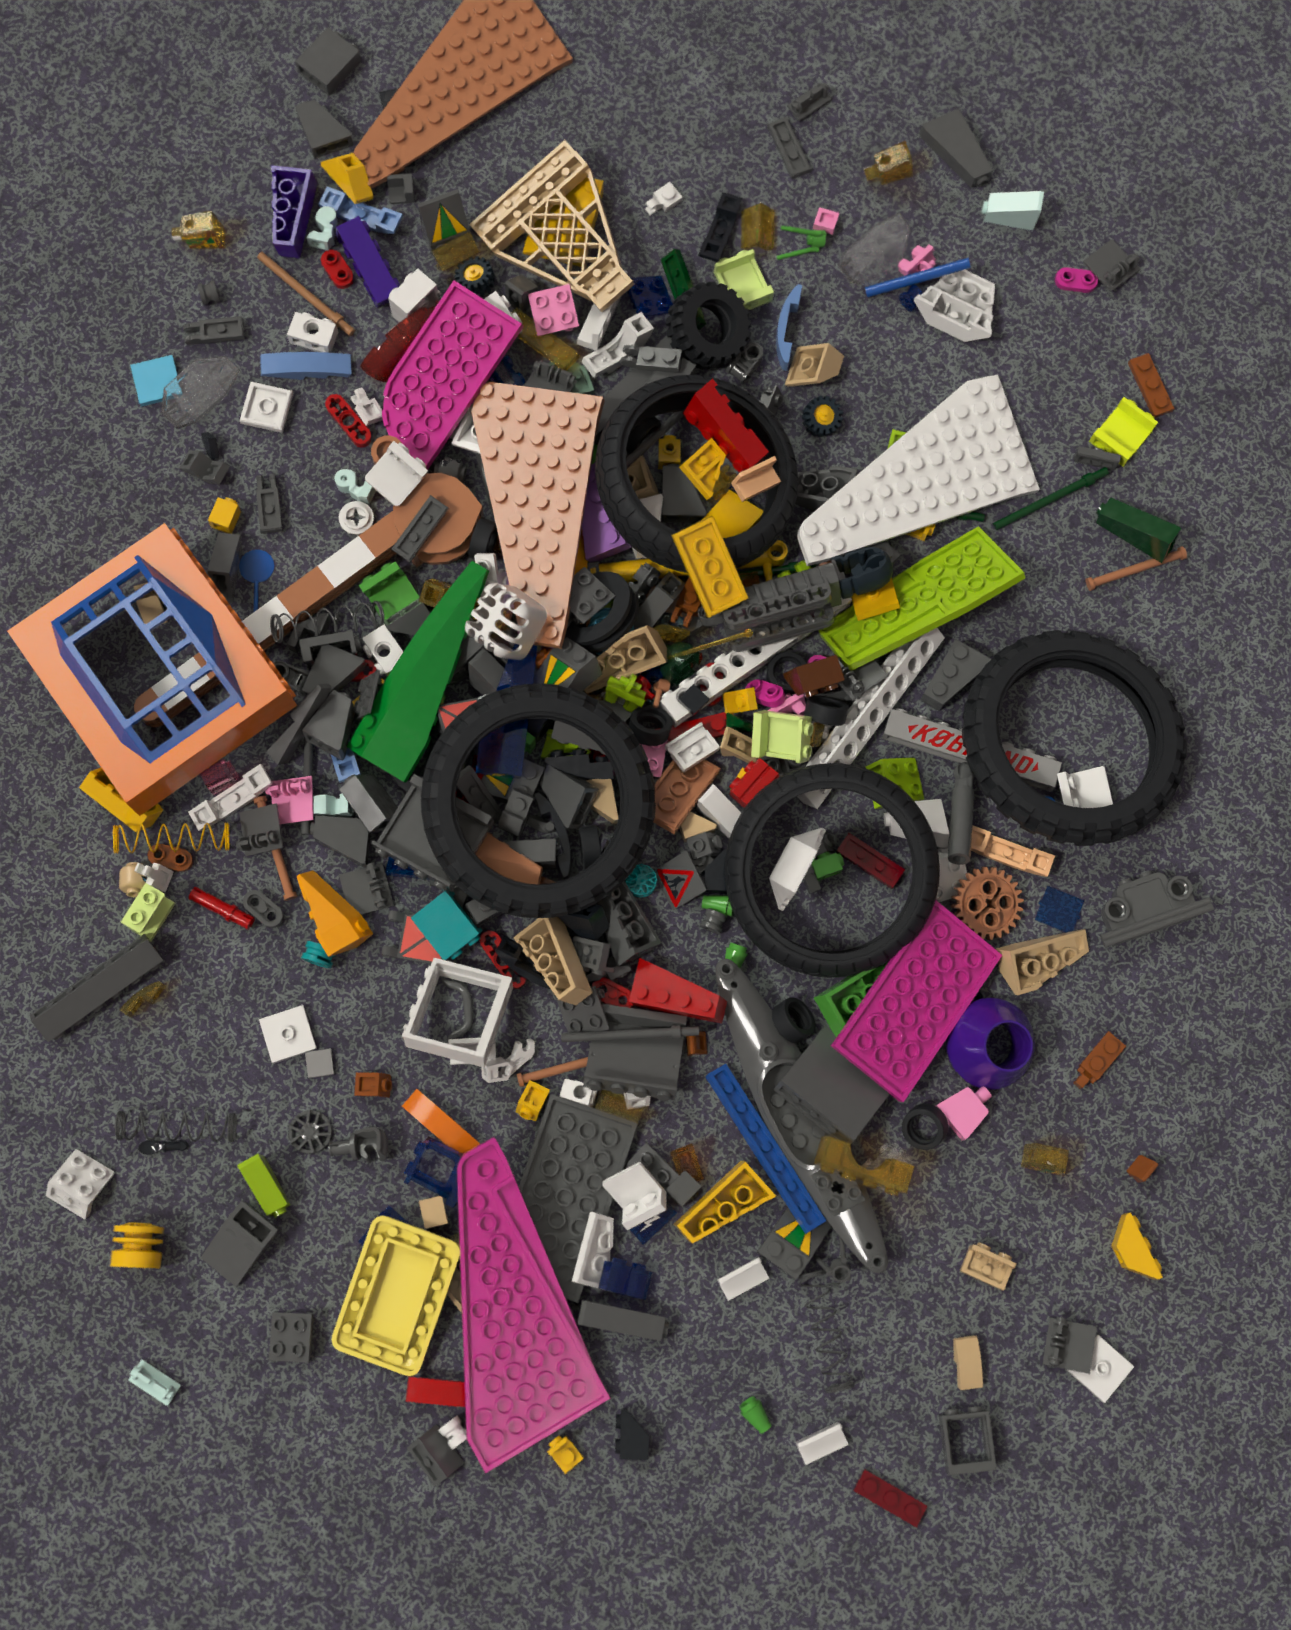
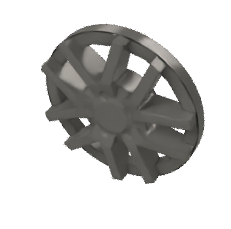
[288,1110,332,1154]

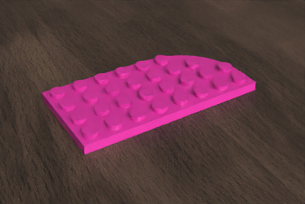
[382,280,524,470]

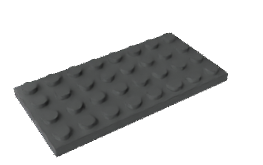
[518,1094,638,1303]

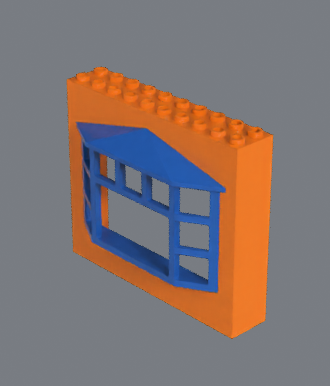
[7,523,297,816]

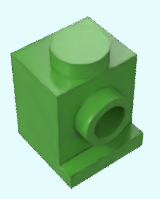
[811,852,844,881]

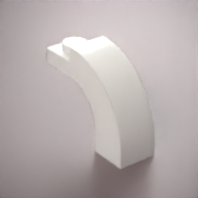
[582,312,654,378]

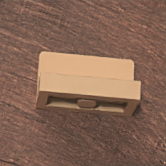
[731,456,781,502]

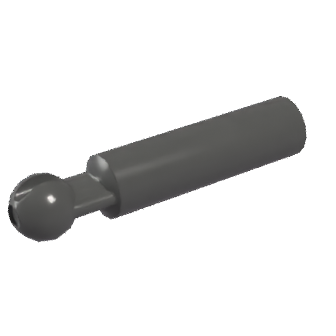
[948,762,975,865]

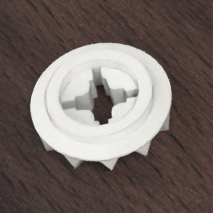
[339,501,374,536]

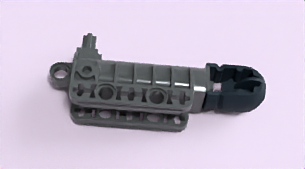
[698,547,893,652]

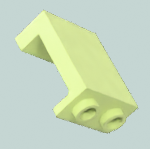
[714,249,774,310]
[751,710,813,764]
[121,883,176,942]

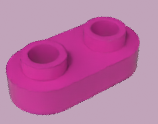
[1055,267,1098,293]
[745,679,786,708]

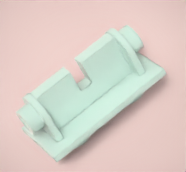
[128,1359,181,1406]

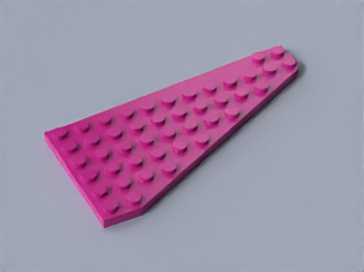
[457,1137,610,1473]

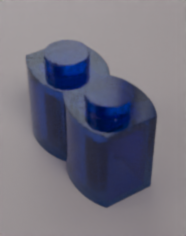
[598,1257,652,1300]

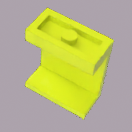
[1089,397,1158,467]

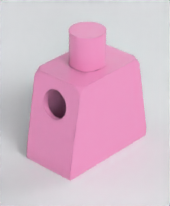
[936,1087,992,1141]

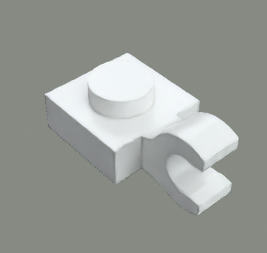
[645,182,683,216]
[351,388,383,426]
[134,863,174,892]

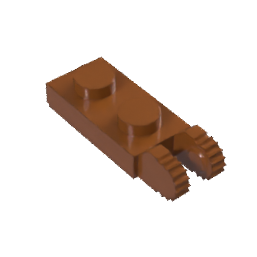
[670,577,701,628]

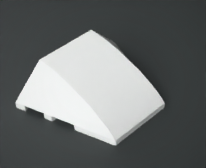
[914,270,995,342]
[769,828,826,911]

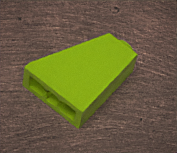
[237,1154,290,1218]

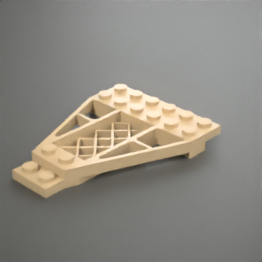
[469,140,634,312]

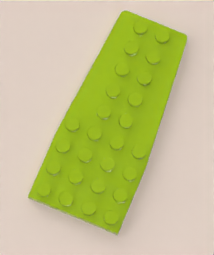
[818,526,1026,671]

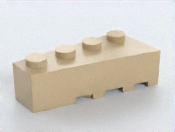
[513,917,593,1005]

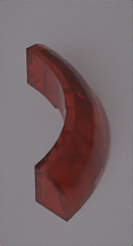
[360,300,440,382]

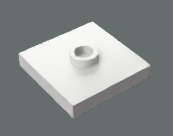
[240,382,293,433]
[259,1005,317,1064]
[1067,1335,1134,1403]

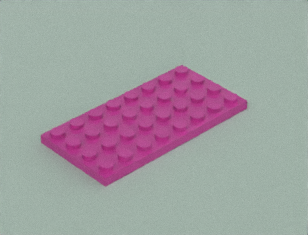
[831,900,1002,1102]

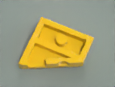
[679,438,726,500]

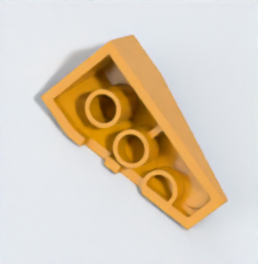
[296,870,373,957]

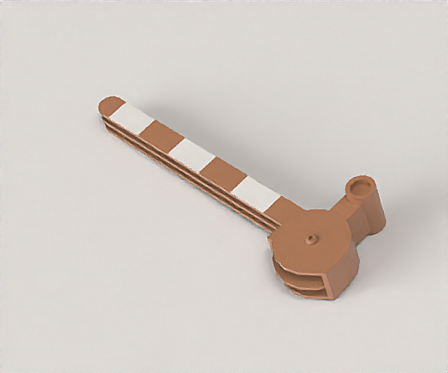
[134,435,484,727]

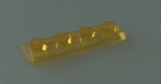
[511,307,580,371]

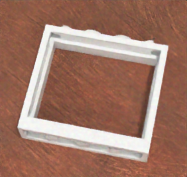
[402,958,513,1068]

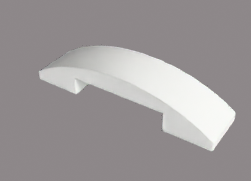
[188,764,273,831]

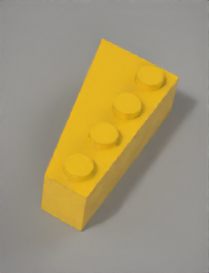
[674,1161,776,1243]

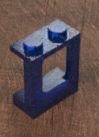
[404,1136,463,1208]

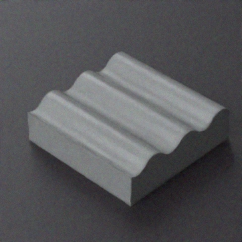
[305,1048,335,1078]

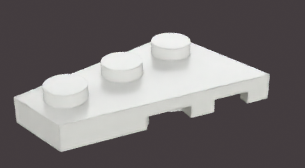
[572,1212,613,1292]

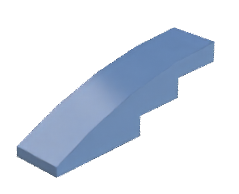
[260,352,351,380]

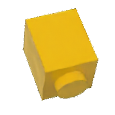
[208,497,241,534]

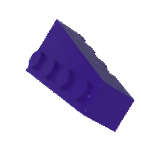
[271,165,318,258]
[336,216,400,308]

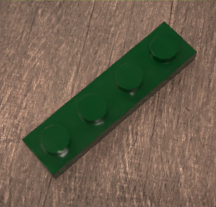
[661,248,706,330]

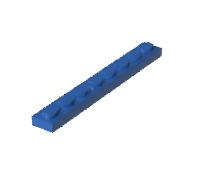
[706,1064,826,1234]

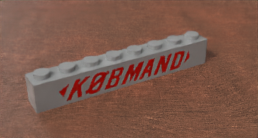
[881,708,1062,792]

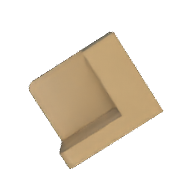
[419,1196,449,1229]

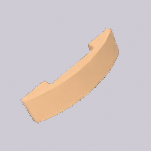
[971,826,1055,877]

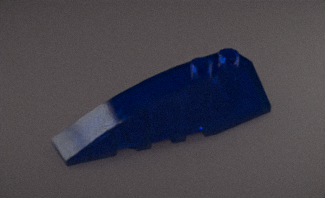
[476,644,537,779]

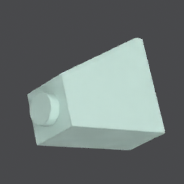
[981,191,1044,231]

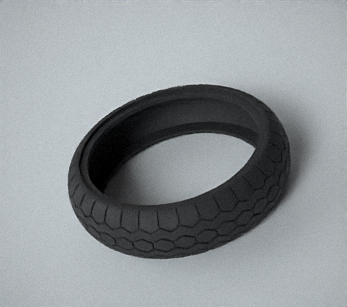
[595,375,798,573]
[725,763,940,978]

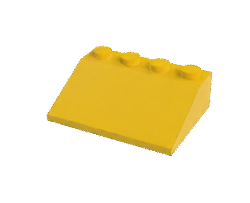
[523,177,604,267]

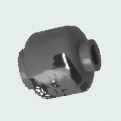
[434,457,467,483]

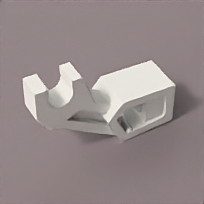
[482,1039,535,1083]

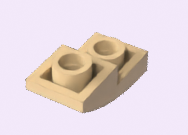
[953,1336,983,1390]

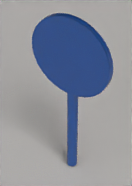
[239,550,274,612]

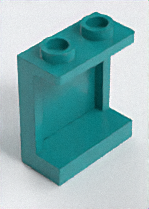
[411,889,483,960]

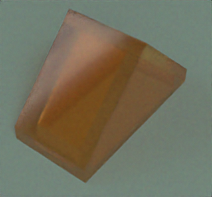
[669,1143,704,1181]

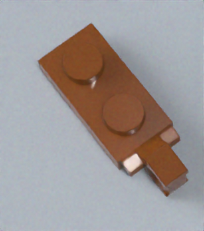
[1073,1031,1126,1089]

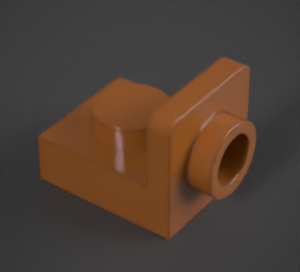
[354,1073,392,1098]

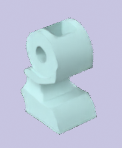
[307,206,338,250]
[334,469,376,504]
[313,794,354,818]

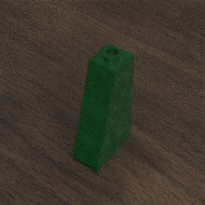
[1096,498,1181,563]

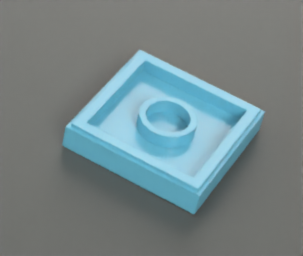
[130,355,183,407]

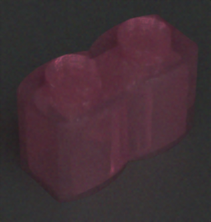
[200,758,240,796]

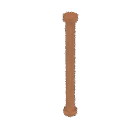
[1085,546,1187,591]
[253,796,298,901]
[517,1057,588,1087]

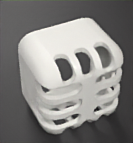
[465,583,547,660]

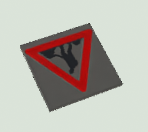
[654,850,707,910]

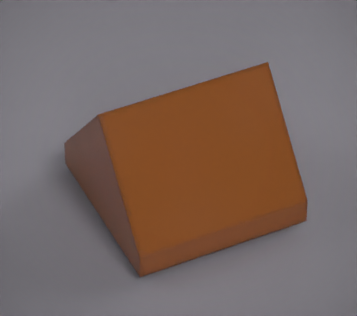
[685,1031,707,1056]

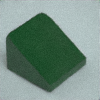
[726,712,753,733]

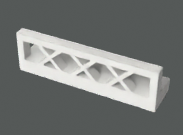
[577,270,627,351]

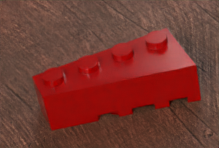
[683,378,769,472]
[629,958,727,1024]

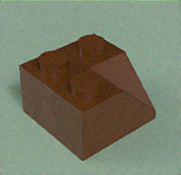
[783,655,845,698]

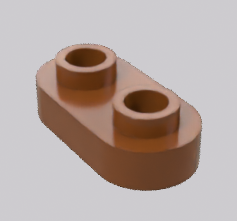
[148,844,193,872]

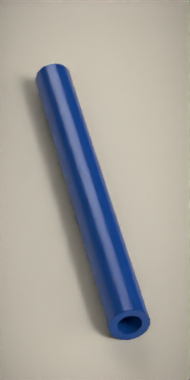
[865,258,971,297]

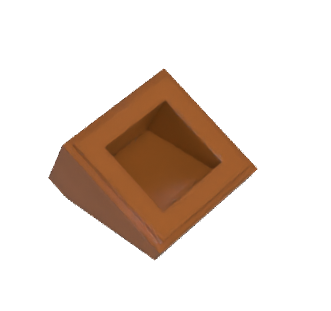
[1127,1155,1158,1183]

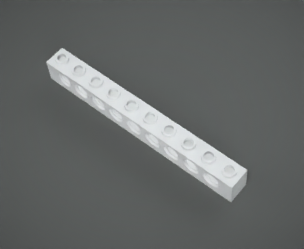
[659,597,852,727]
[797,628,945,809]

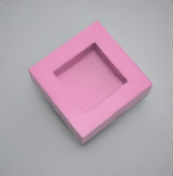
[813,207,839,235]

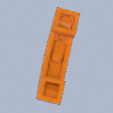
[402,1089,480,1158]

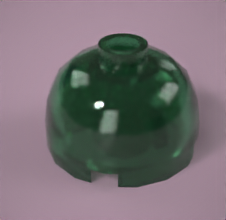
[659,642,703,686]

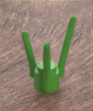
[777,226,826,260]

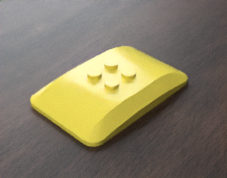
[332,1215,460,1376]

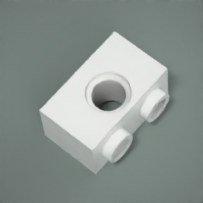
[287,312,338,353]
[362,625,403,677]

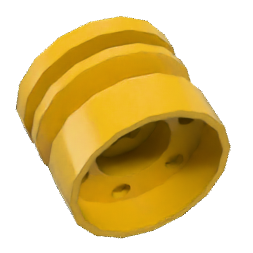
[110,1222,164,1269]

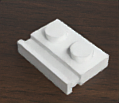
[665,722,720,773]

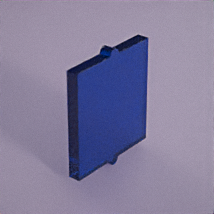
[1035,886,1084,933]

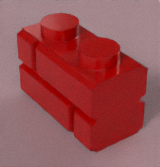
[729,758,780,808]

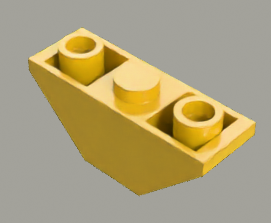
[321,153,373,204]
[1111,1212,1162,1279]

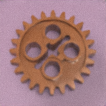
[951,867,1024,940]

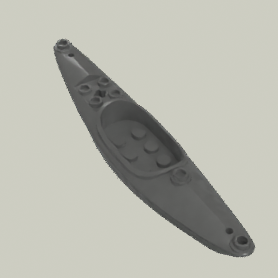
[715,959,888,1274]

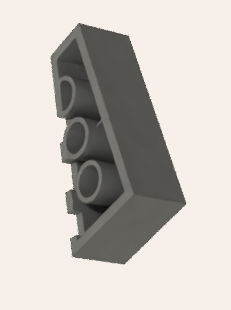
[596,881,661,966]

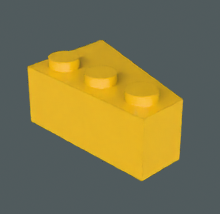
[79,768,163,832]

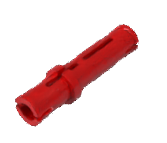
[189,887,255,930]

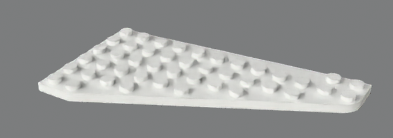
[797,375,1040,566]

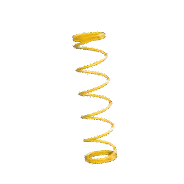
[113,822,230,854]

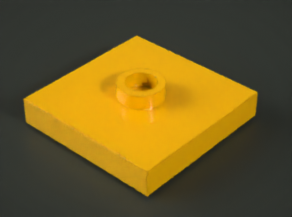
[851,577,900,621]

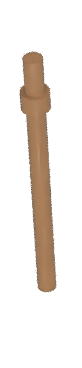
[257,252,355,336]

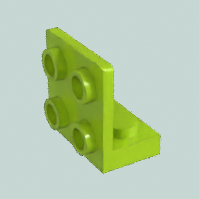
[865,758,924,809]

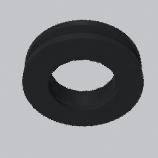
[564,571,639,653]

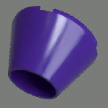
[946,998,1035,1090]

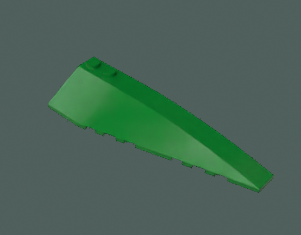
[346,561,489,783]

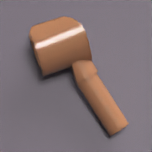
[653,679,670,708]

